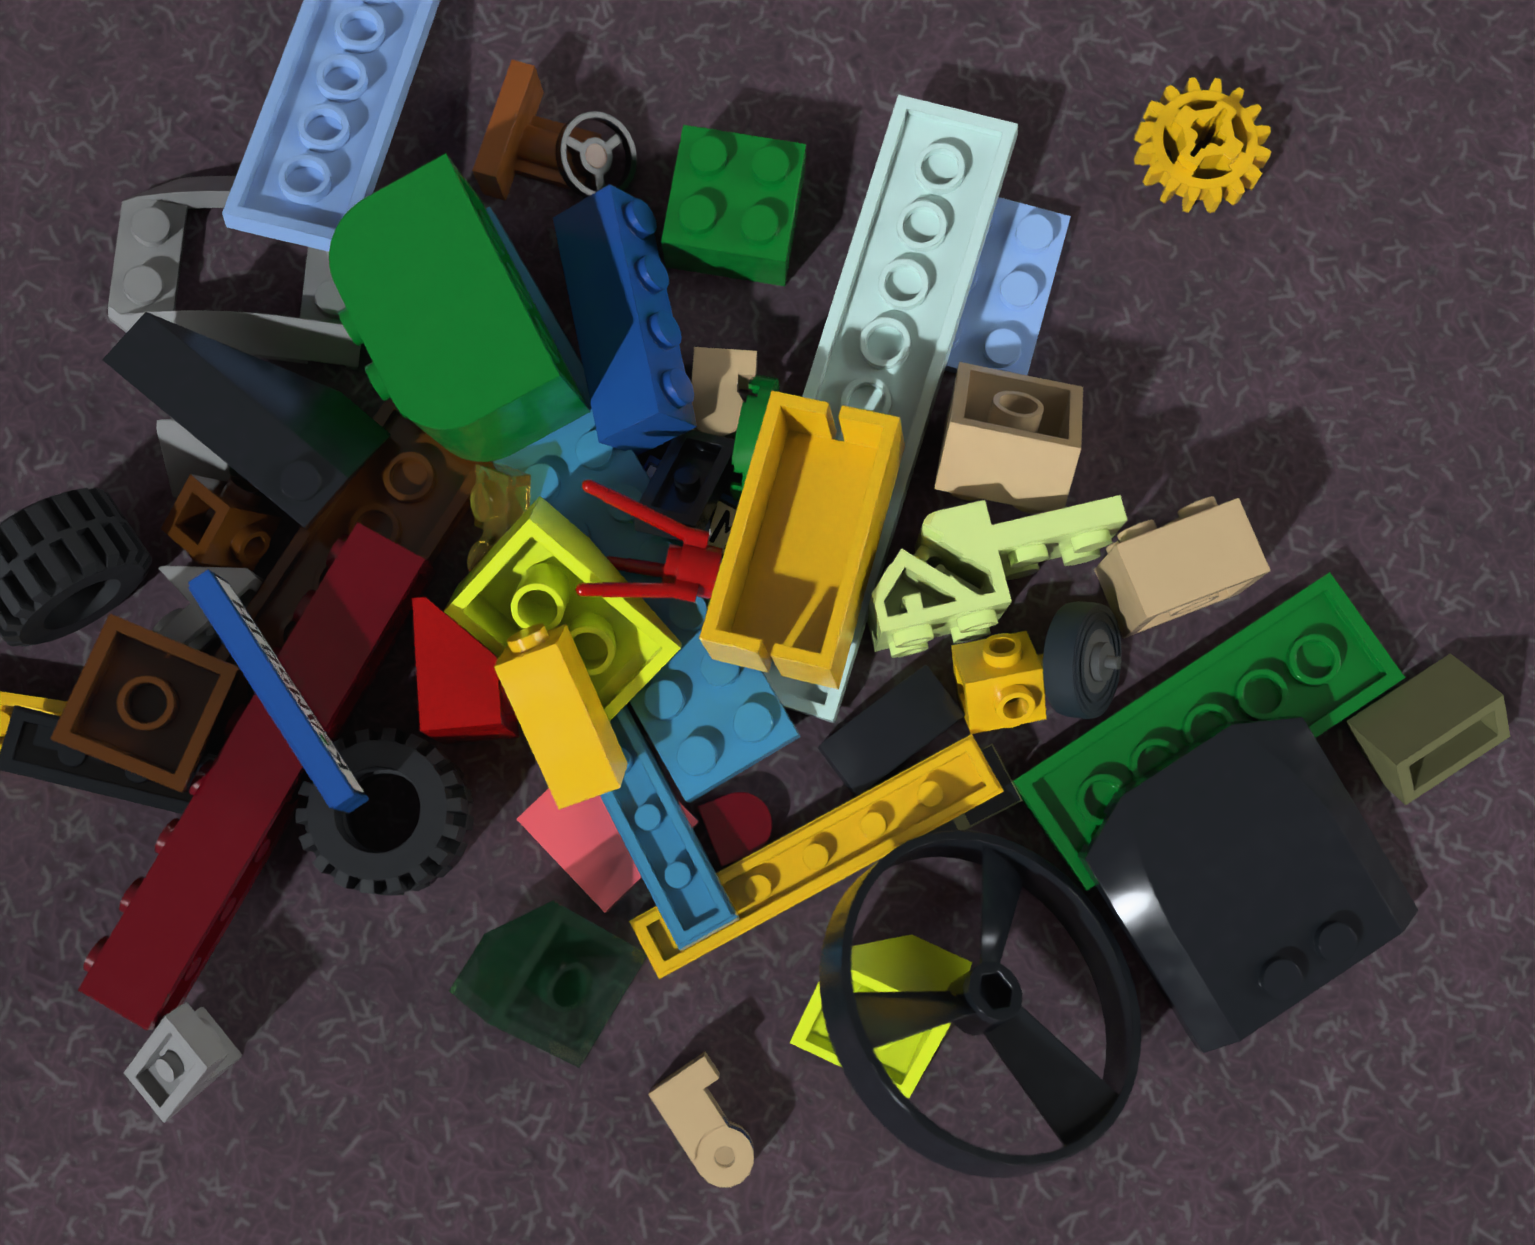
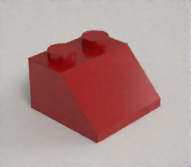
[412,597,519,744]

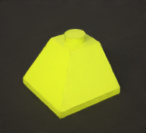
[790,934,972,1099]

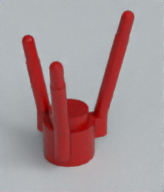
[576,479,723,603]

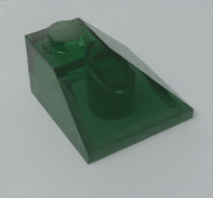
[449,900,647,1068]

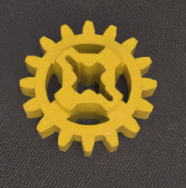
[1134,77,1271,213]

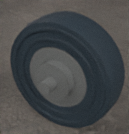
[1043,601,1122,719]

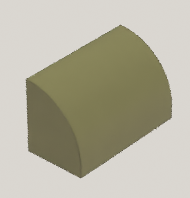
[1346,653,1510,806]

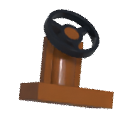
[472,59,637,201]

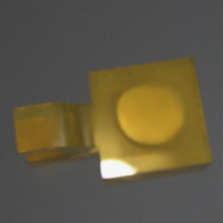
[467,463,531,572]

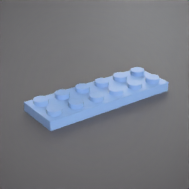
[222,0,440,252]

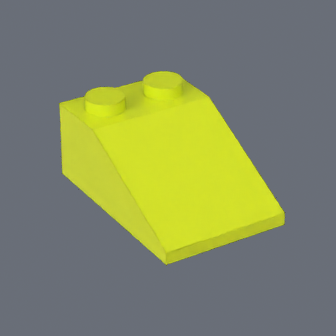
[444,496,682,722]

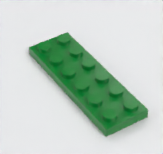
[1012,572,1405,891]

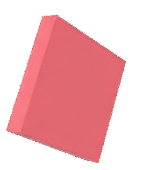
[516,788,699,913]

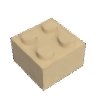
[934,362,1083,514]
[1094,496,1271,639]

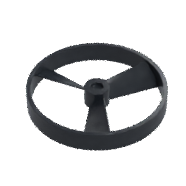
[819,830,1141,1178]

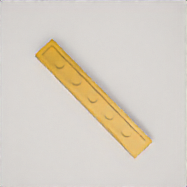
[629,734,1004,979]

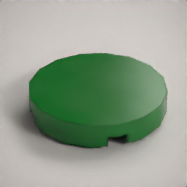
[730,375,779,501]

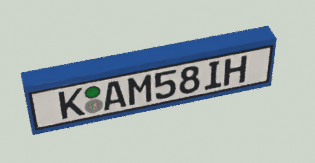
[188,569,369,813]

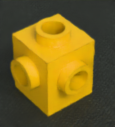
[951,631,1047,734]

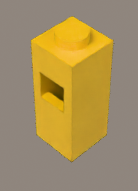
[494,624,628,810]

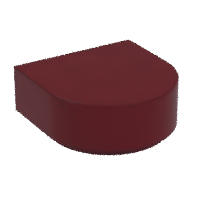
[698,792,772,867]

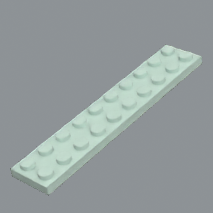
[764,94,1018,723]

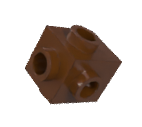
[161,474,283,571]

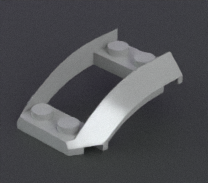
[108,176,375,370]

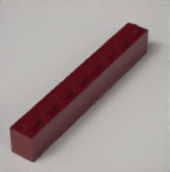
[78,522,437,1030]

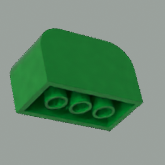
[329,153,591,462]

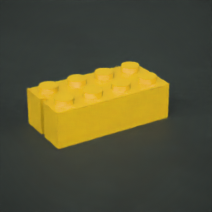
[699,391,905,690]

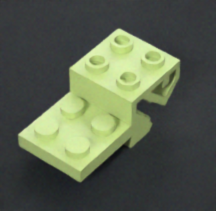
[867,495,1127,658]

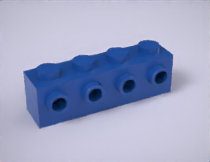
[553,184,697,456]

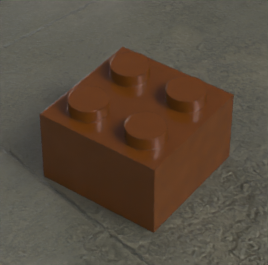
[50,613,242,792]

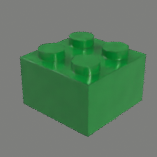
[661,125,806,286]

